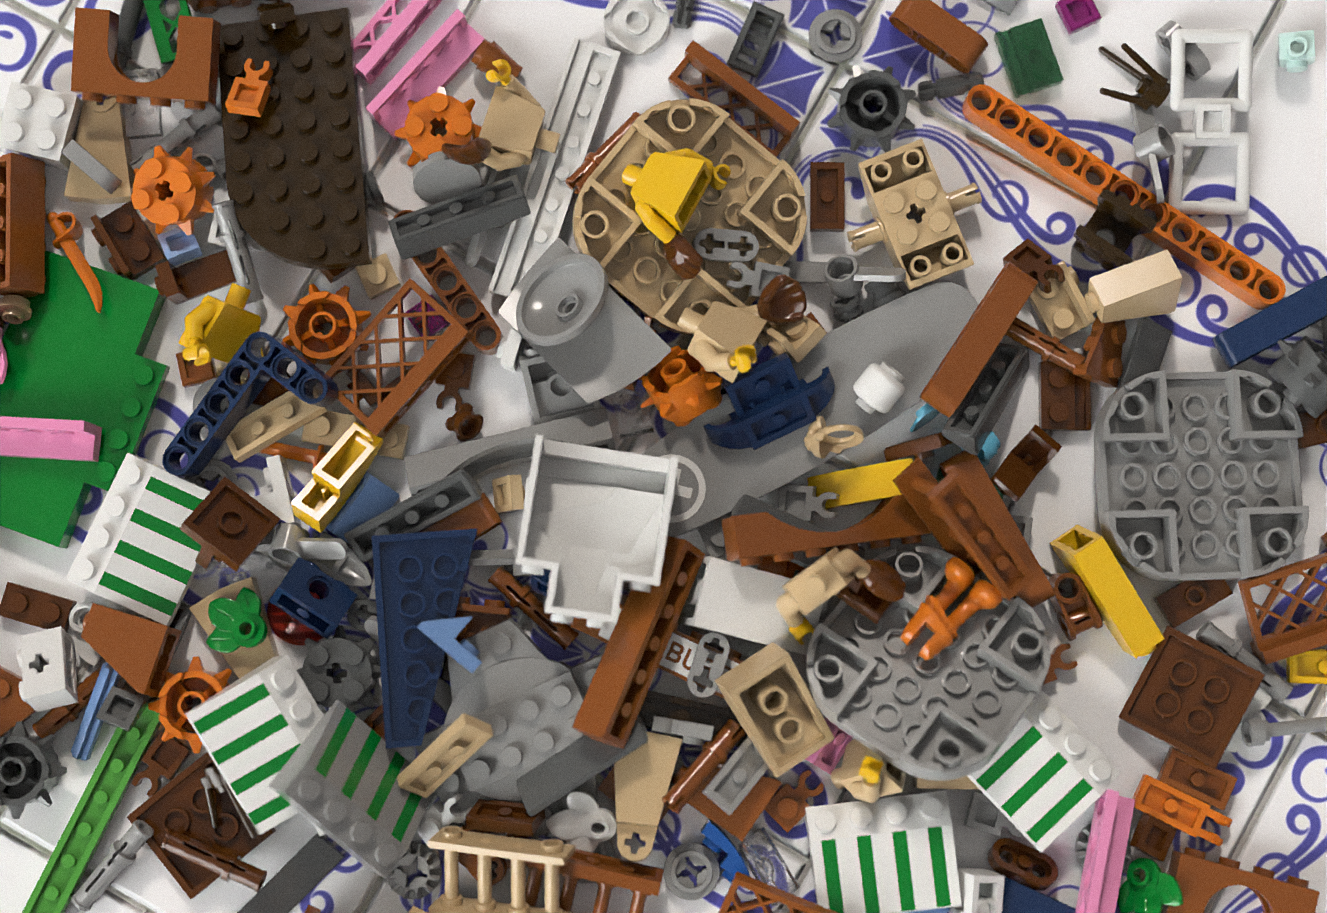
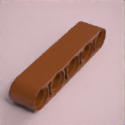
[393,210,504,355]
[919,261,1038,418]
[939,450,1055,608]

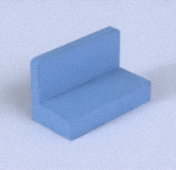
[326,471,399,543]

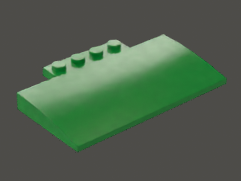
[0,250,170,549]

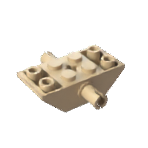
[847,138,982,290]

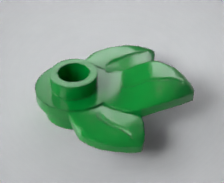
[206,587,268,653]
[1117,857,1184,913]

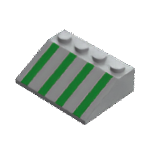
[268,700,434,878]

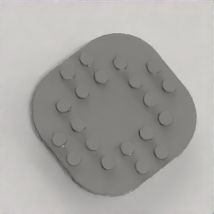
[1094,369,1309,581]
[806,546,1051,781]

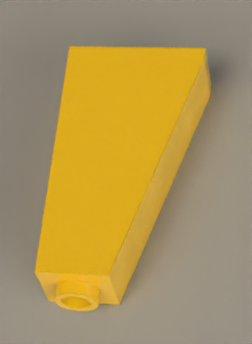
[1049,524,1165,658]

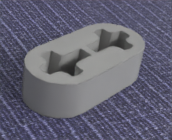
[1155,20,1211,81]
[61,139,122,194]
[692,228,759,263]
[687,632,730,698]

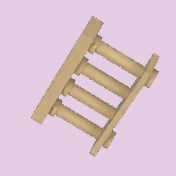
[428,826,575,913]

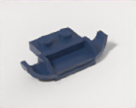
[703,353,835,450]

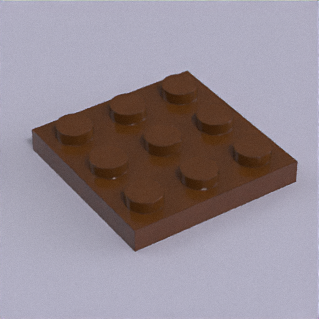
[1118,625,1265,770]
[127,751,276,900]

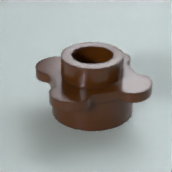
[445,403,484,442]

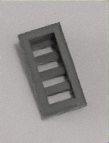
[727,1,785,78]

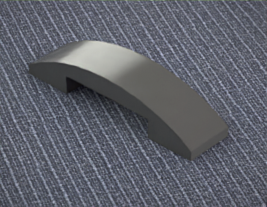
[96,602,192,732]

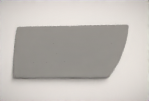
[499,238,671,403]

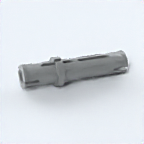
[130,104,222,170]
[212,200,264,304]
[1195,620,1293,703]
[71,820,154,911]

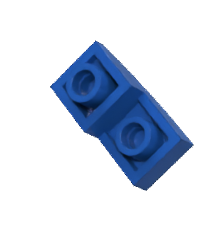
[701,819,750,883]

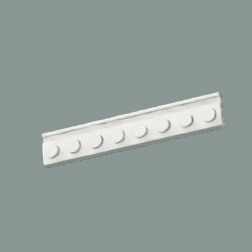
[488,37,621,298]

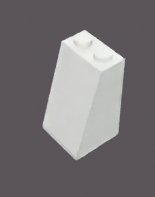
[677,556,828,655]

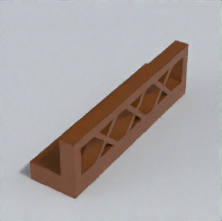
[668,40,800,158]

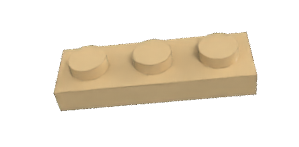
[225,386,328,463]
[301,411,410,460]
[397,713,493,798]

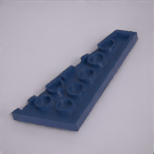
[372,528,478,749]

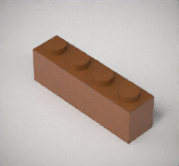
[0,153,46,299]

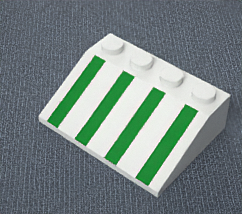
[66,453,211,626]
[185,655,324,835]
[967,690,1121,852]
[805,791,962,913]

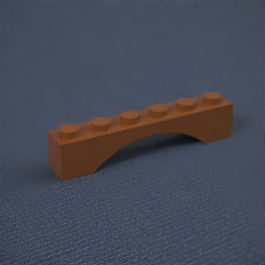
[721,495,931,567]

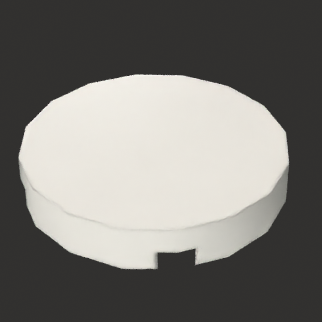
[603,0,670,57]

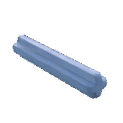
[71,662,121,761]

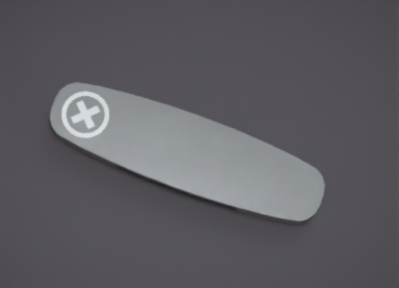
[642,282,979,537]

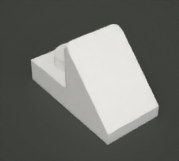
[253,455,301,525]

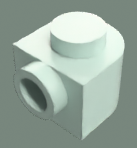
[1278,30,1315,73]

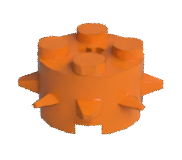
[395,87,482,167]
[131,145,216,236]
[282,284,371,373]
[640,345,723,427]
[148,657,232,754]

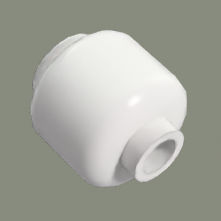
[853,361,905,415]

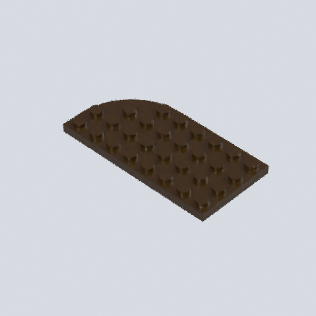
[219,8,373,270]

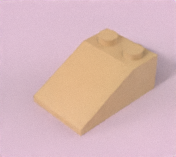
[715,642,835,778]

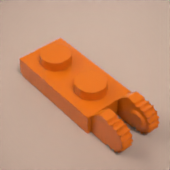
[1132,774,1232,847]

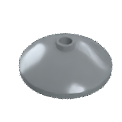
[516,253,608,346]

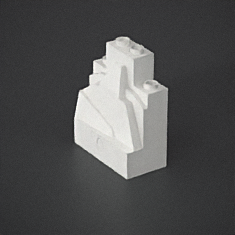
[515,434,679,630]

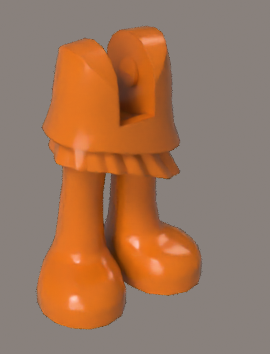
[900,557,1003,661]

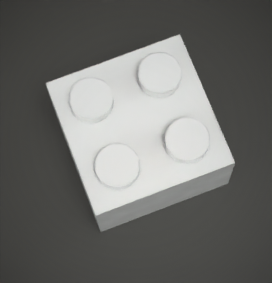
[0,81,83,170]

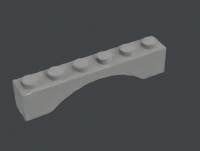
[404,408,616,496]

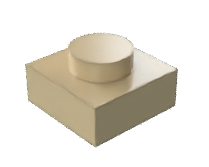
[355,253,401,300]
[492,475,525,514]

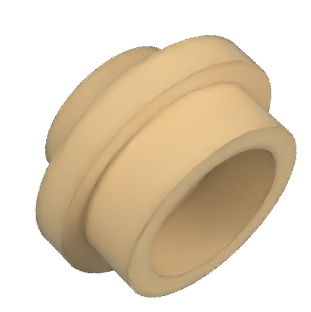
[0,295,32,324]

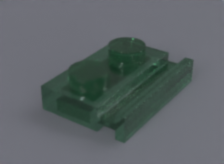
[994,18,1064,99]

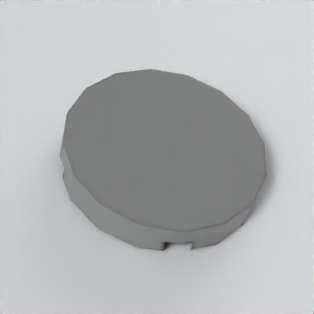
[412,151,481,204]

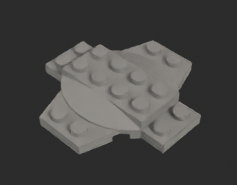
[415,618,603,838]

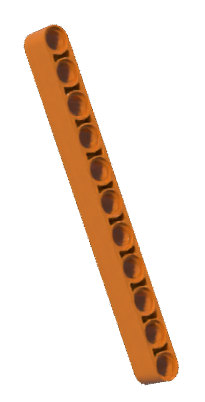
[962,85,1286,310]

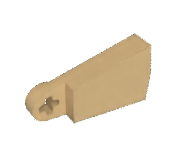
[64,97,135,205]
[189,577,279,679]
[614,731,683,862]

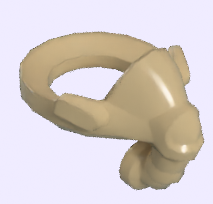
[804,416,864,459]

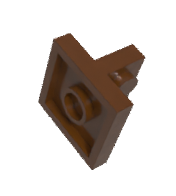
[180,477,280,572]

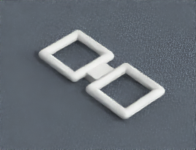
[1168,29,1253,215]

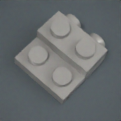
[519,345,601,425]

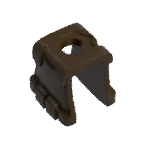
[1071,189,1156,271]

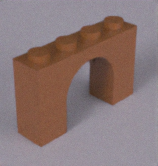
[71,7,221,110]
[1161,846,1320,913]

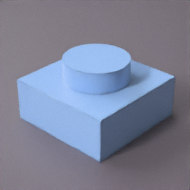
[157,227,203,266]

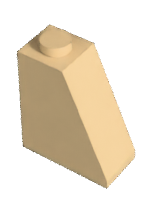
[1085,249,1183,323]

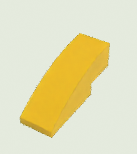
[291,421,383,533]
[807,458,913,509]

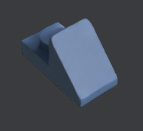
[417,617,481,674]

